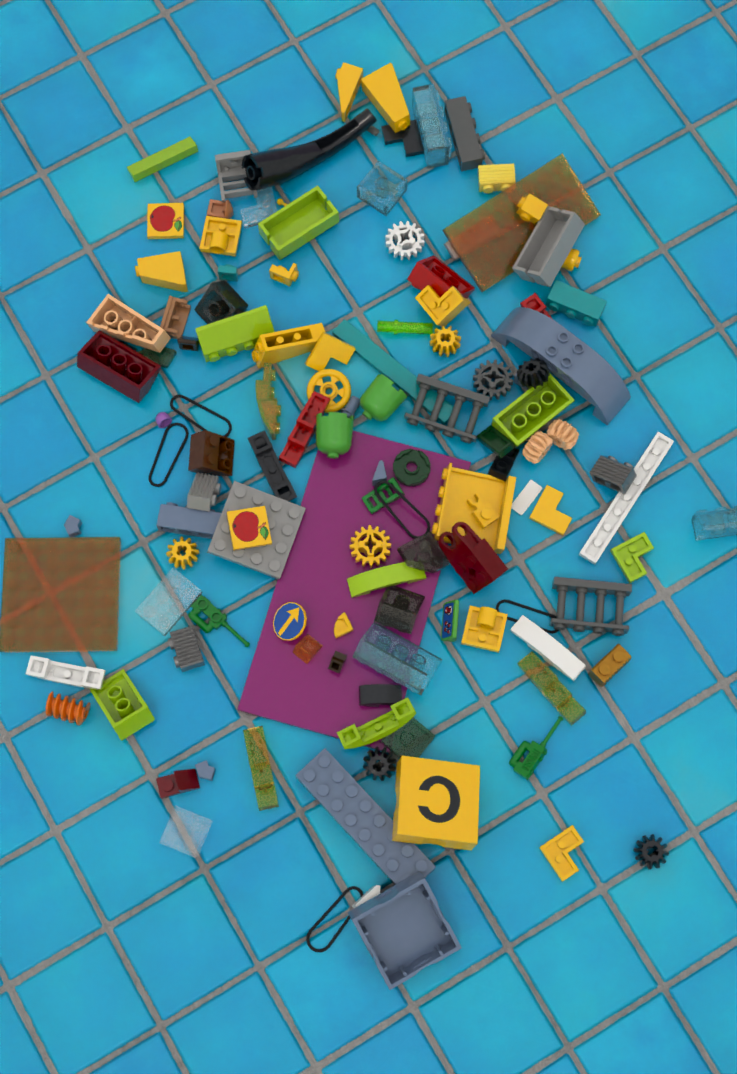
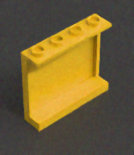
[432,463,516,554]

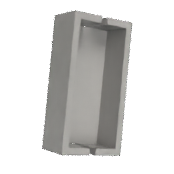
[512,206,585,287]

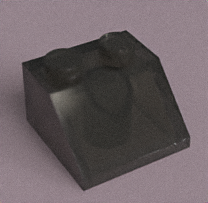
[194,280,248,324]
[374,585,425,634]

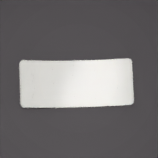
[511,480,542,515]

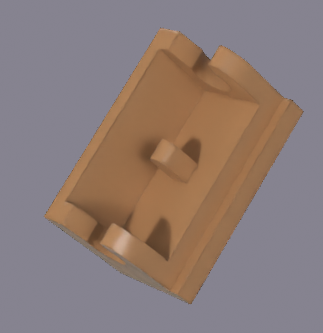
[160,296,191,339]

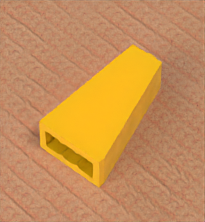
[361,63,410,133]

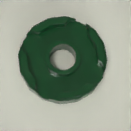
[393,449,430,486]

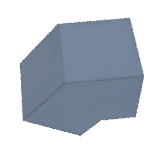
[64,515,82,538]
[195,760,216,781]

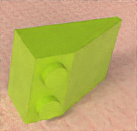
[90,669,155,741]

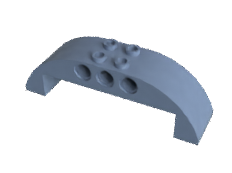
[491,307,631,425]

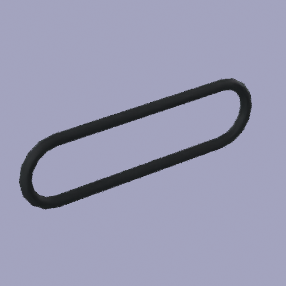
[496,599,559,634]

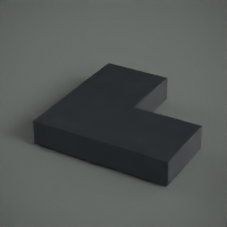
[381,120,424,157]

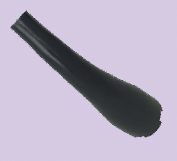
[242,108,377,191]

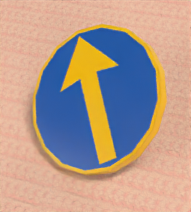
[273,602,307,641]

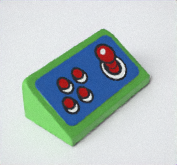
[441,600,459,642]

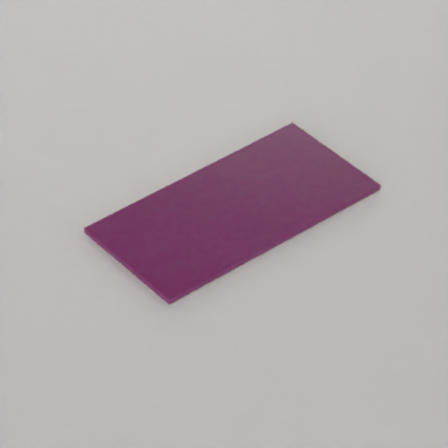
[237,431,471,753]

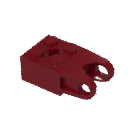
[438,522,508,594]

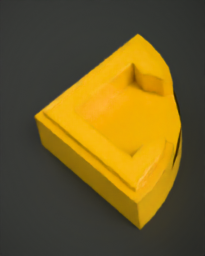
[334,612,354,639]

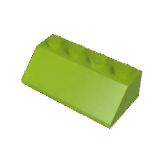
[195,305,275,362]
[491,373,575,447]

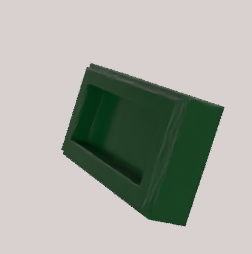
[477,425,515,458]

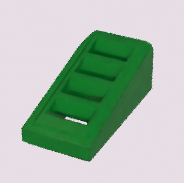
[362,477,405,514]

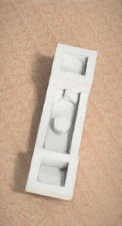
[26,655,106,690]

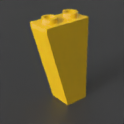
[252,323,326,368]

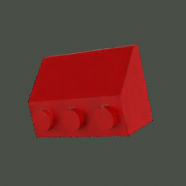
[407,255,475,298]

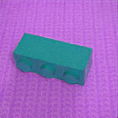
[545,280,607,327]

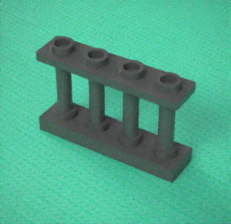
[404,374,490,444]
[549,577,632,636]

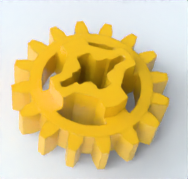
[350,525,391,568]

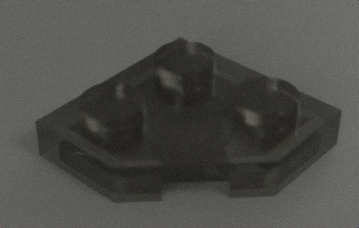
[397,531,450,574]

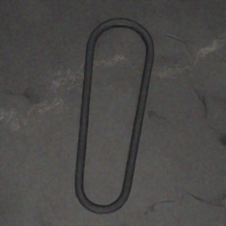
[170,395,232,437]
[148,423,189,487]
[374,481,430,539]
[306,886,363,952]

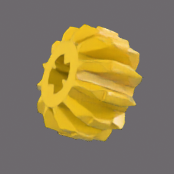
[430,325,461,357]
[166,537,199,570]

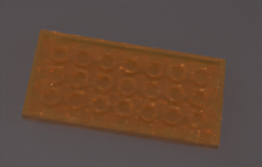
[442,153,601,292]

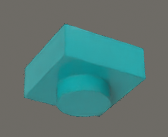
[218,264,238,282]

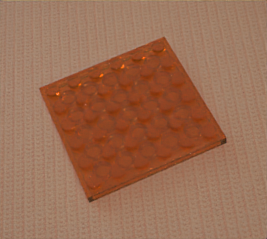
[0,537,121,652]

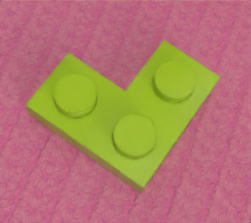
[610,532,654,584]

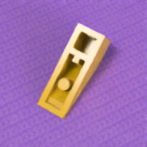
[335,62,363,122]

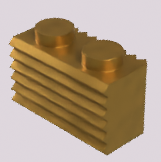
[588,644,631,687]

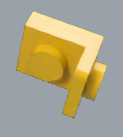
[269,263,299,287]

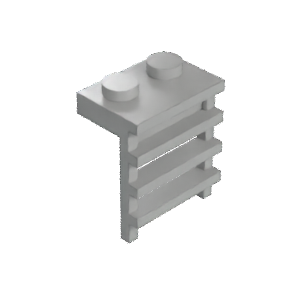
[215,150,258,202]

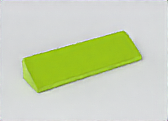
[127,137,198,182]

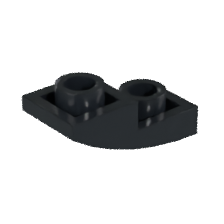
[488,448,520,481]
[359,684,402,707]

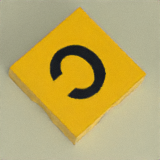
[392,756,480,851]

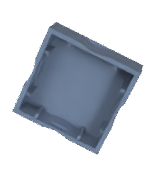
[348,871,462,990]

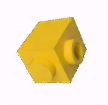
[516,193,548,224]

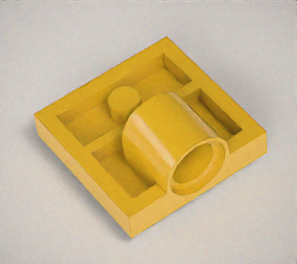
[199,216,242,257]
[461,606,508,653]

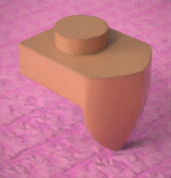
[207,199,233,219]

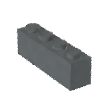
[444,96,485,171]

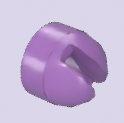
[155,412,172,428]

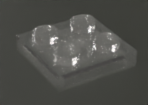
[159,805,213,859]

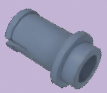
[341,396,360,418]

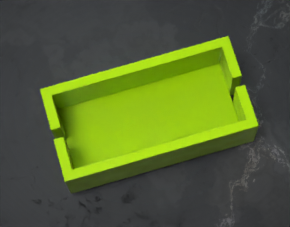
[258,185,339,260]

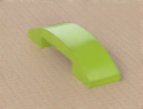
[347,560,427,598]
[337,697,416,749]

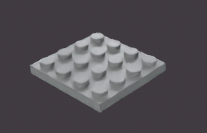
[207,481,306,579]

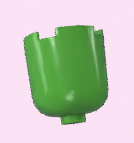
[360,374,407,421]
[316,412,354,458]

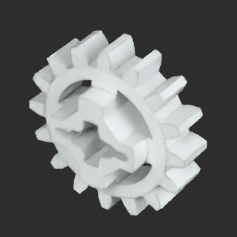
[385,221,425,260]

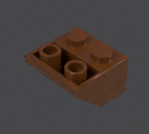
[188,430,235,476]

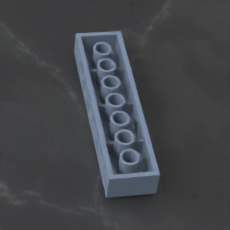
[295,748,436,885]

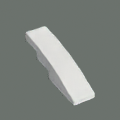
[510,615,586,681]

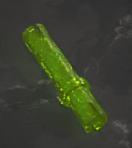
[377,320,433,335]

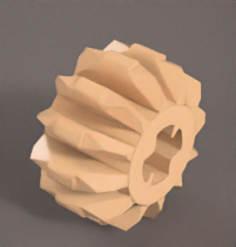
[546,419,579,450]
[522,431,553,464]

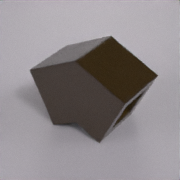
[328,651,347,673]

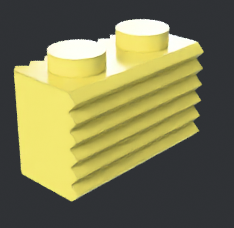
[478,163,516,193]

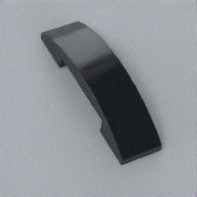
[248,430,297,501]

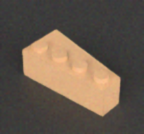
[86,294,171,353]

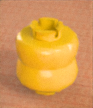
[561,249,582,271]

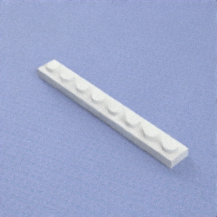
[579,432,674,565]

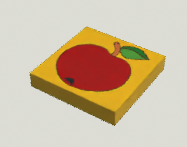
[147,203,184,239]
[226,506,272,551]

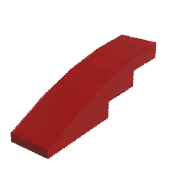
[279,391,330,468]

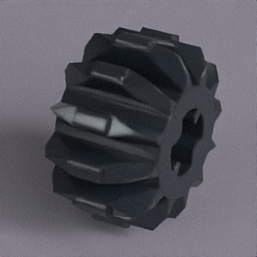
[517,358,550,389]
[363,746,397,781]
[633,834,669,870]

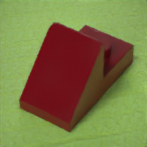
[156,769,200,799]

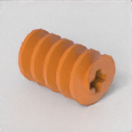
[46,691,91,726]

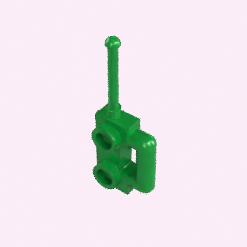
[188,595,250,647]
[509,716,563,780]

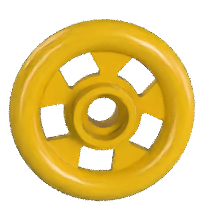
[307,369,351,413]

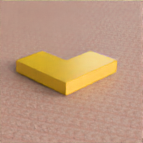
[305,332,356,371]
[529,485,572,536]
[539,825,584,882]

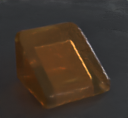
[293,634,322,664]

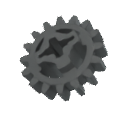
[473,360,513,400]

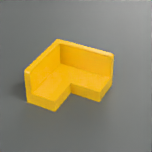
[415,285,471,326]

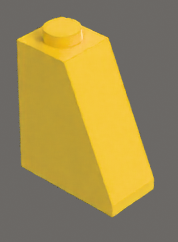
[135,251,188,292]

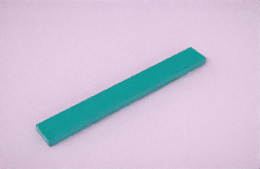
[332,319,454,425]

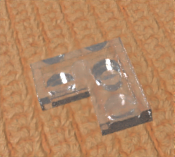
[240,187,278,228]

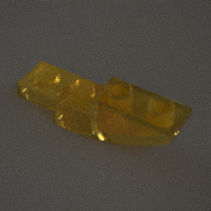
[256,363,281,440]

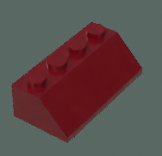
[77,330,161,403]

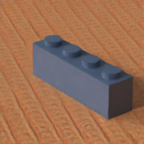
[156,502,222,539]

